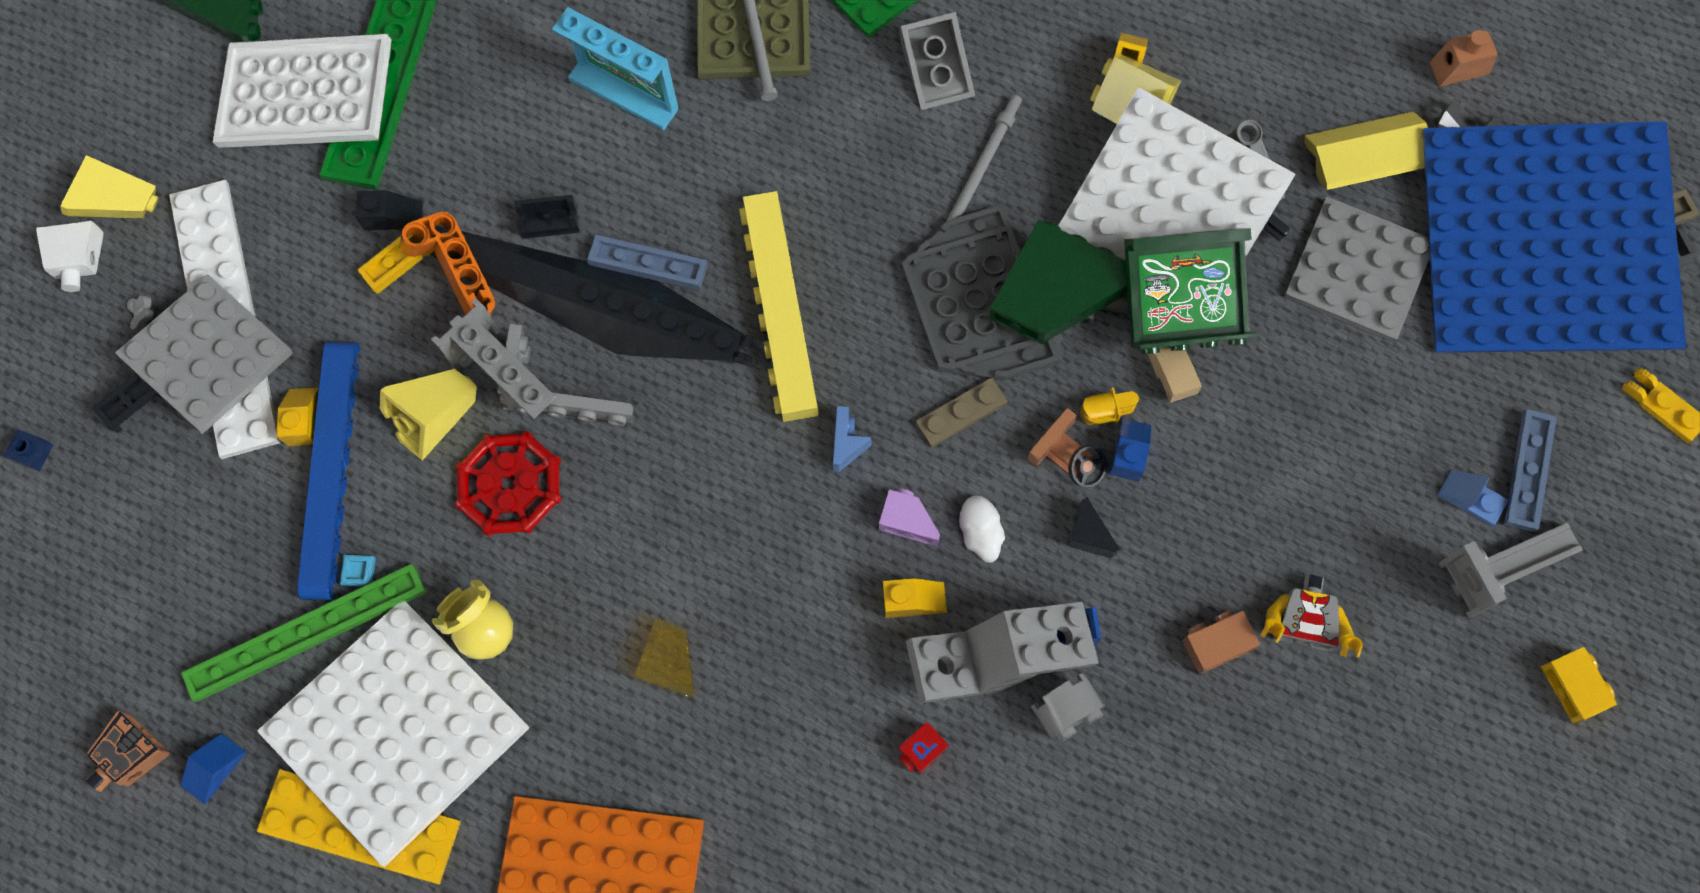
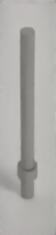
[946,95,1022,222]

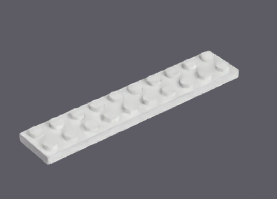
[169,180,281,459]

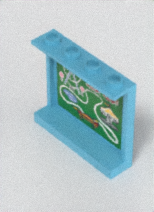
[552,7,678,131]

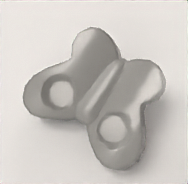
[127,295,154,331]

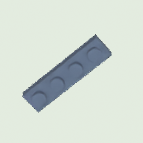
[587,235,708,291]
[1504,409,1557,532]

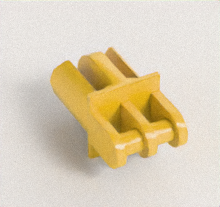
[1080,387,1139,425]

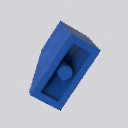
[1109,418,1151,482]

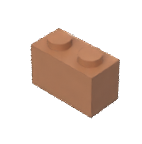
[1182,610,1261,675]

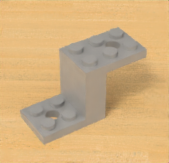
[906,602,1099,703]

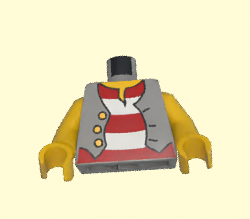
[1261,575,1363,657]

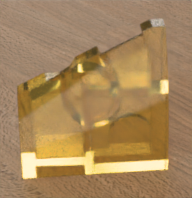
[634,618,695,698]

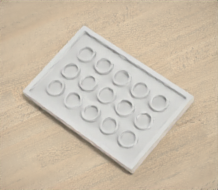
[213,34,392,148]

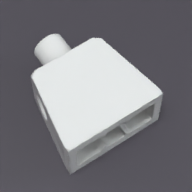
[37,221,103,292]

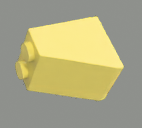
[1090,53,1181,124]

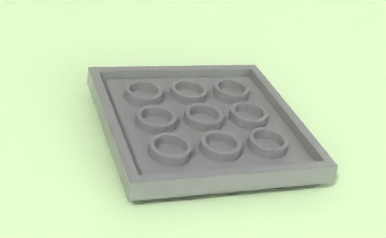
[1284,196,1430,343]
[115,274,293,434]

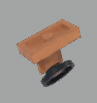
[1027,408,1107,488]

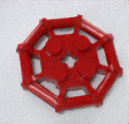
[454,431,562,537]

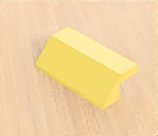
[1305,112,1428,190]

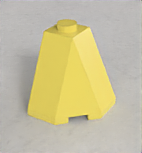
[60,155,159,218]
[380,369,477,461]

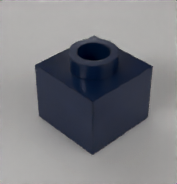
[3,429,53,472]

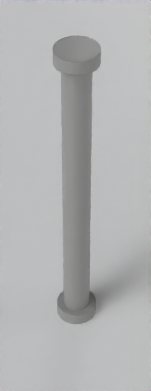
[743,0,778,101]

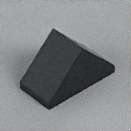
[1069,497,1120,558]

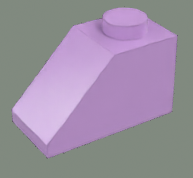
[879,488,940,546]

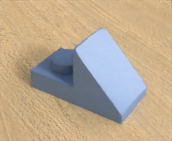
[833,406,871,472]
[1438,470,1509,527]

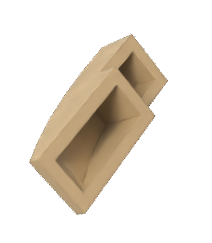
[1148,346,1202,403]

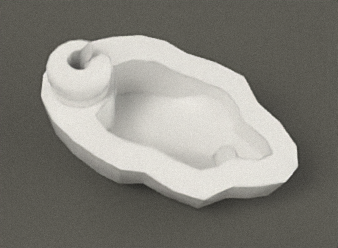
[959,496,1005,563]

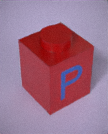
[898,722,949,774]

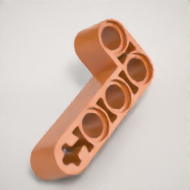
[400,212,495,316]

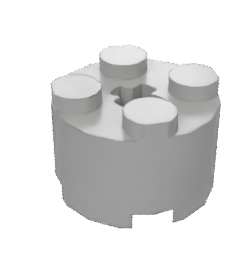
[1031,673,1105,742]

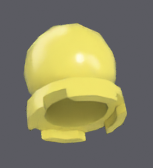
[432,580,513,660]

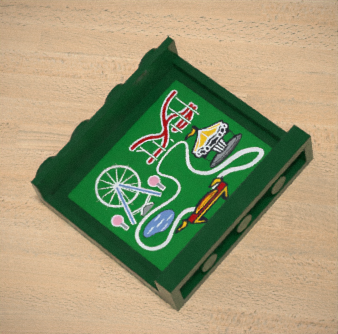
[1124,228,1257,354]

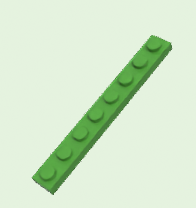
[181,563,427,702]

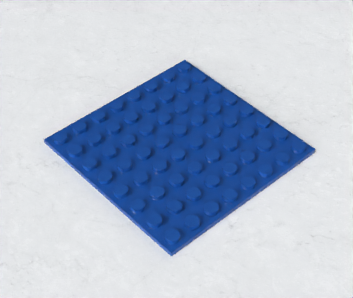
[1423,121,1686,353]

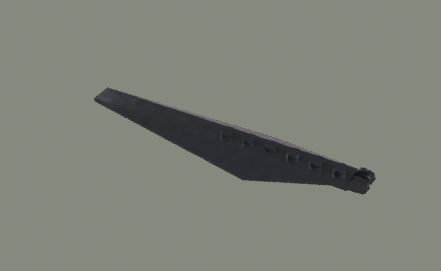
[421,225,764,367]

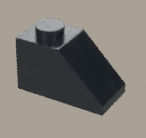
[355,190,423,231]

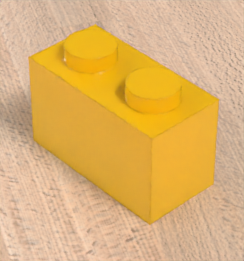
[1540,647,1618,724]

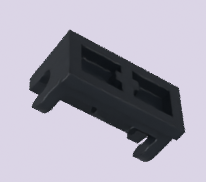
[515,194,579,239]
[92,373,162,433]

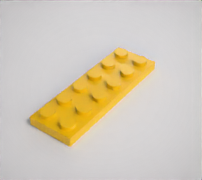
[257,769,461,885]

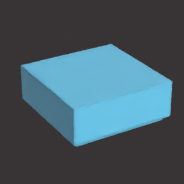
[339,555,376,587]

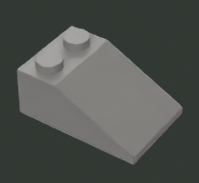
[898,12,975,110]

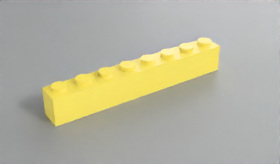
[739,191,818,422]

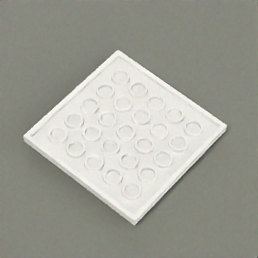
[1058,87,1296,260]
[257,601,529,867]

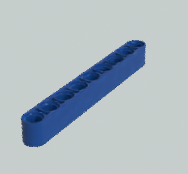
[297,341,360,600]

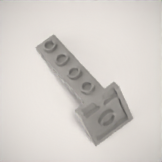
[431,299,556,419]
[498,324,633,426]
[1439,523,1583,618]

